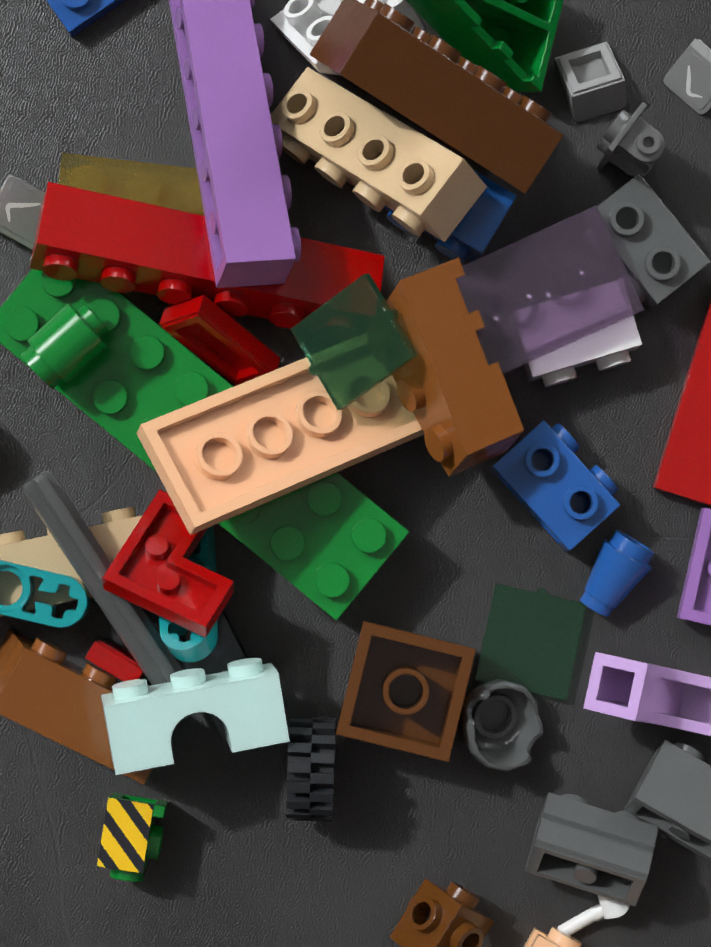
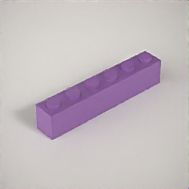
[169,0,301,288]

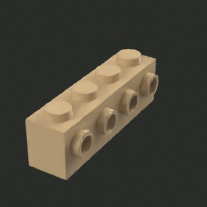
[270,67,487,242]

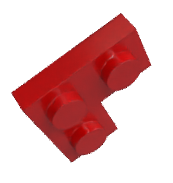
[102,489,234,638]

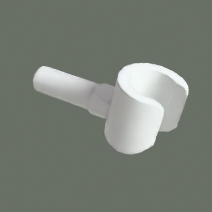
[558,895,630,935]

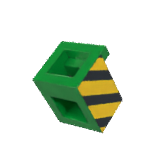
[97,792,170,882]

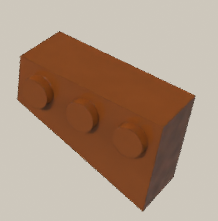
[367,257,524,477]
[0,629,153,785]

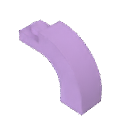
[583,652,711,736]

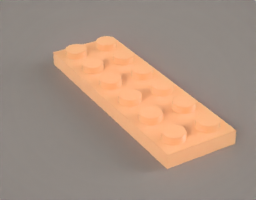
[136,333,424,535]

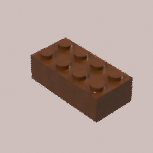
[309,0,563,194]

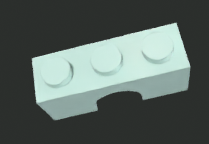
[101,658,290,775]

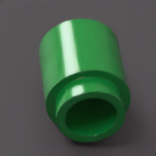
[21,303,109,389]

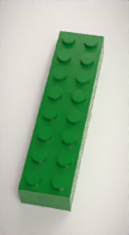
[0,269,409,620]

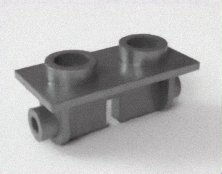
[596,102,665,177]

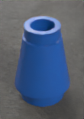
[580,530,655,617]

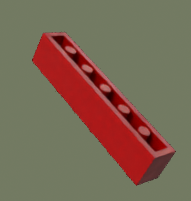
[29,182,385,340]

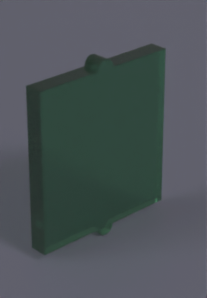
[290,273,418,410]
[475,583,586,700]

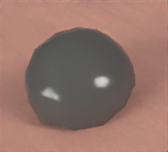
[458,679,544,772]

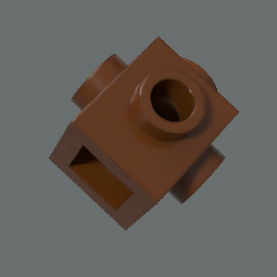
[390,878,494,947]

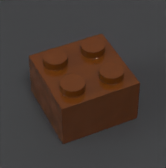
[336,620,476,762]

